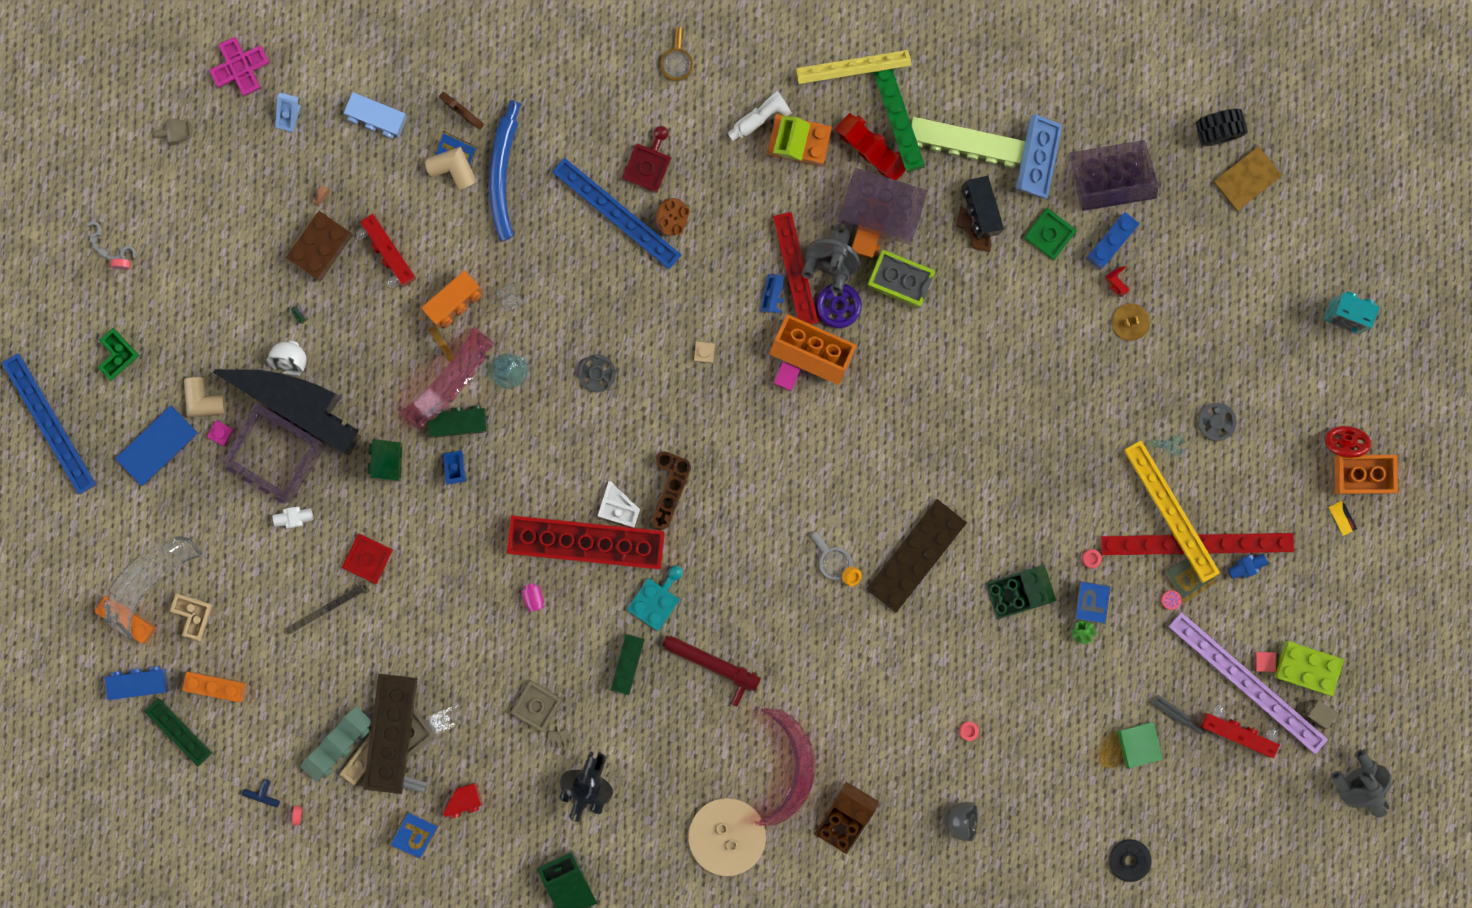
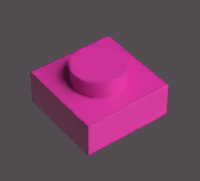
[207,420,234,446]

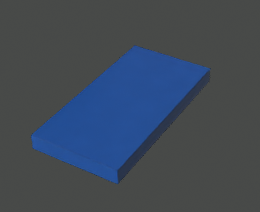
[115,405,198,486]

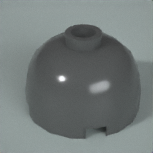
[945,802,978,842]

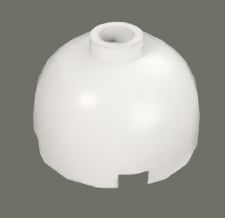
[266,340,307,376]

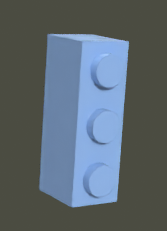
[344,92,407,139]

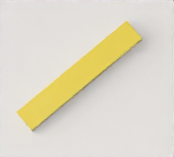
[796,50,912,84]

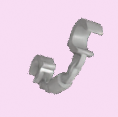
[87,222,137,260]

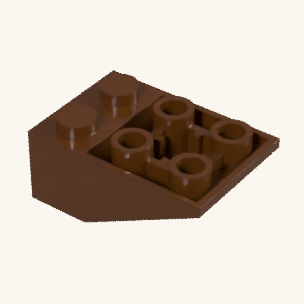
[814,782,879,854]

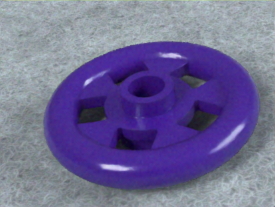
[816,284,862,328]

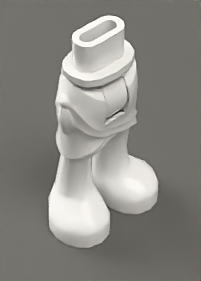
[728,90,792,141]

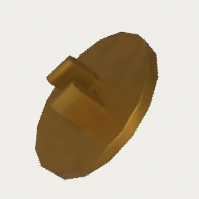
[1112,303,1150,341]

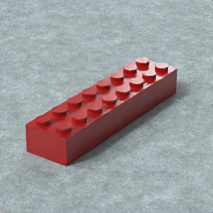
[507,515,665,570]

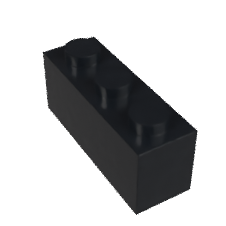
[961,176,1004,239]

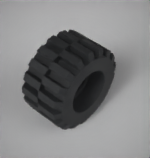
[1195,108,1248,146]

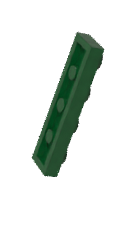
[144,698,213,767]

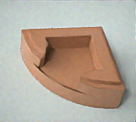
[313,185,330,207]

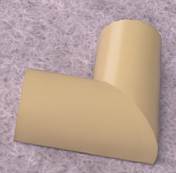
[425,146,476,189]
[184,377,226,418]
[170,593,213,641]

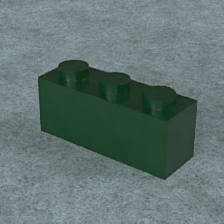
[427,405,488,438]
[610,634,645,695]

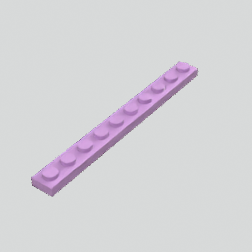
[1168,612,1328,754]

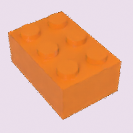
[767,114,832,167]
[421,270,483,329]
[1334,455,1398,495]

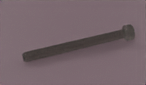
[285,580,370,634]

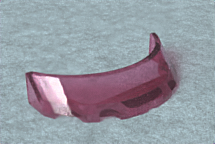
[399,326,494,430]
[755,708,816,826]

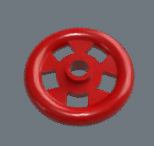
[1325,426,1371,458]

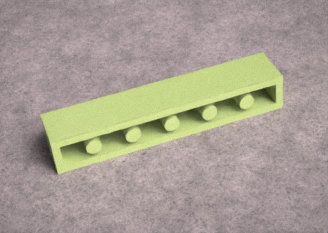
[911,117,1025,168]

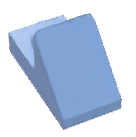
[275,93,301,132]

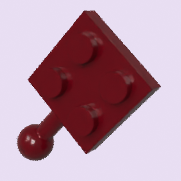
[622,126,672,193]

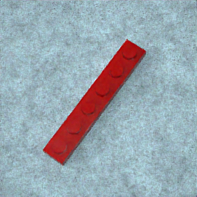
[773,212,818,325]

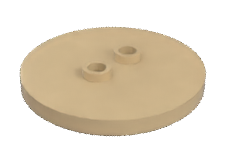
[689,798,766,876]

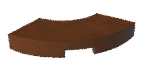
[439,92,485,130]
[956,207,991,252]

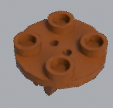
[655,197,690,236]

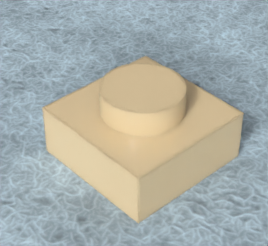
[694,342,715,363]

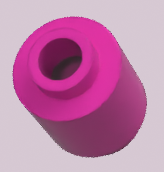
[521,583,545,612]

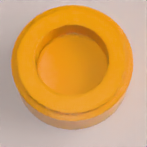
[842,566,862,587]

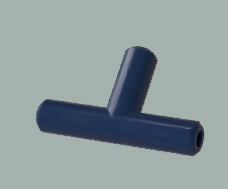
[242,779,280,808]

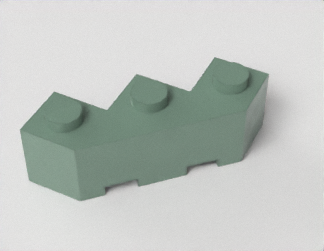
[300,706,372,782]

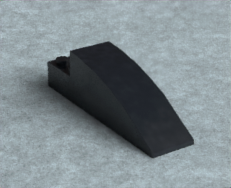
[213,369,361,456]

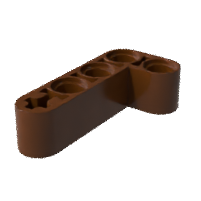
[653,451,691,530]

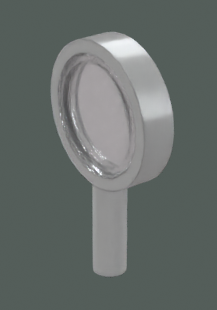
[810,531,852,580]

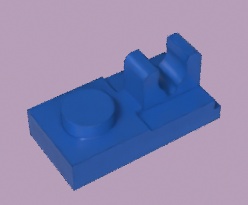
[760,274,784,313]

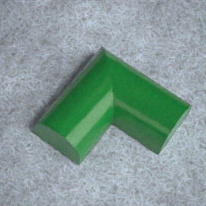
[98,327,140,382]

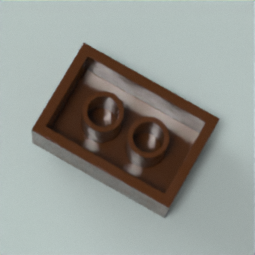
[286,211,353,282]

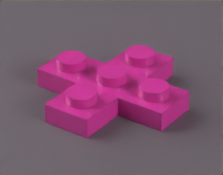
[209,37,270,97]

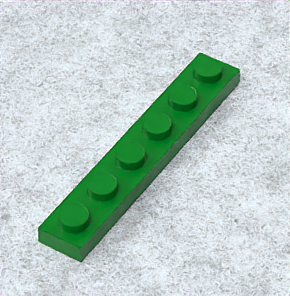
[873,69,925,173]

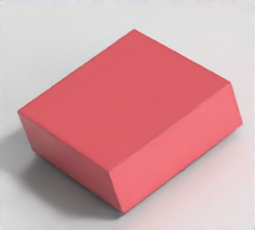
[1255,652,1276,672]

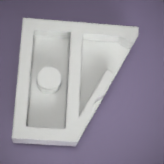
[598,481,640,528]

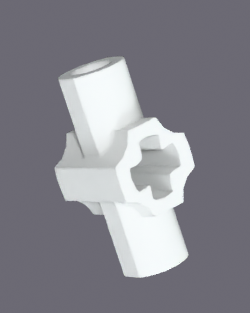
[273,507,313,529]

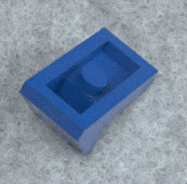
[443,450,467,485]

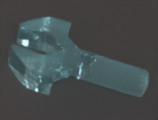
[1149,436,1186,456]

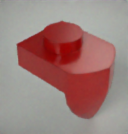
[1105,266,1129,297]

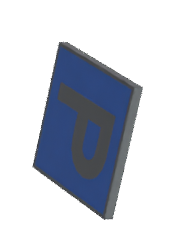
[1074,581,1111,624]

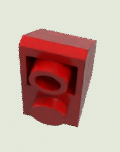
[443,783,483,819]

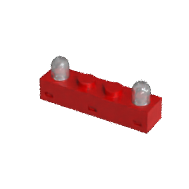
[354,213,417,288]
[1200,704,1280,759]

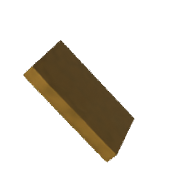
[1213,146,1282,211]

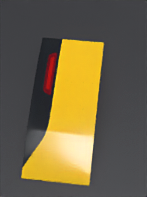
[1328,500,1357,536]

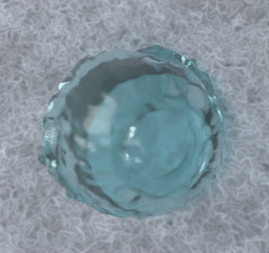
[492,353,529,389]

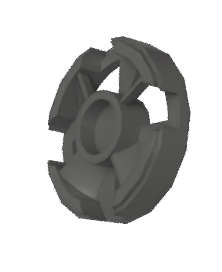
[578,354,616,393]
[1198,403,1237,441]

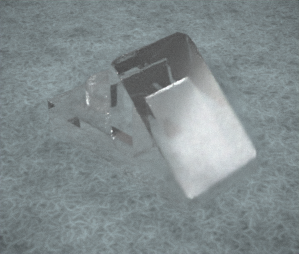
[425,704,464,735]

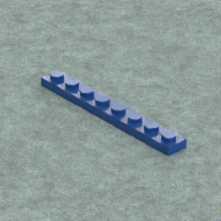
[553,157,682,270]
[2,353,97,495]

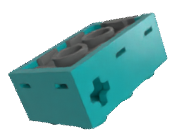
[1323,291,1380,334]

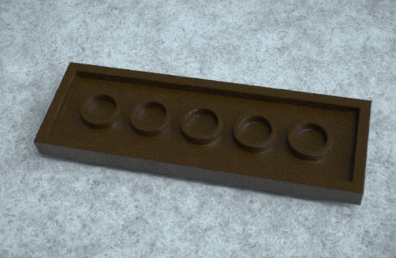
[866,499,967,613]
[363,674,418,794]

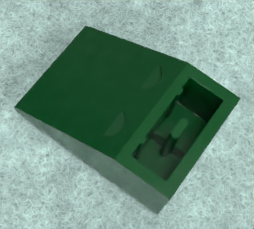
[367,439,403,482]
[985,564,1057,620]
[537,850,597,908]

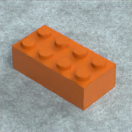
[769,314,857,385]

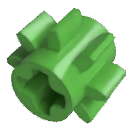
[1071,621,1096,645]

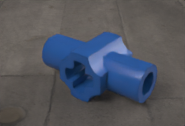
[1227,553,1268,580]

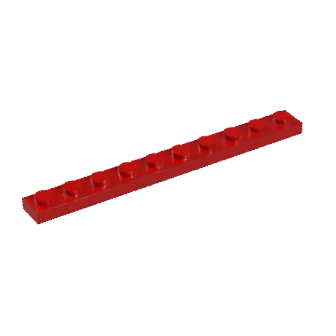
[1101,533,1294,555]

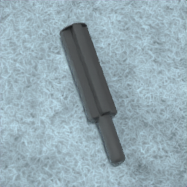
[1152,695,1205,735]

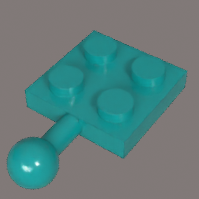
[627,565,683,631]

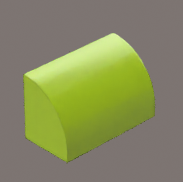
[773,116,810,161]

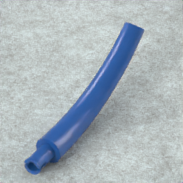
[489,100,521,242]

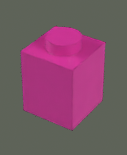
[774,362,800,392]

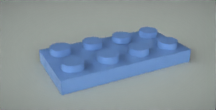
[1016,114,1062,199]

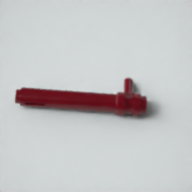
[662,635,761,707]

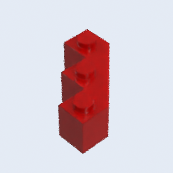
[834,113,906,184]

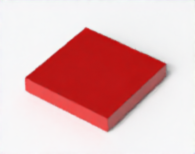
[342,533,393,584]

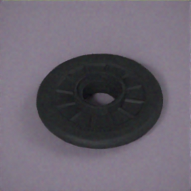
[1109,839,1152,882]

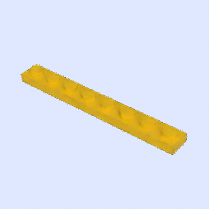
[1124,441,1220,583]

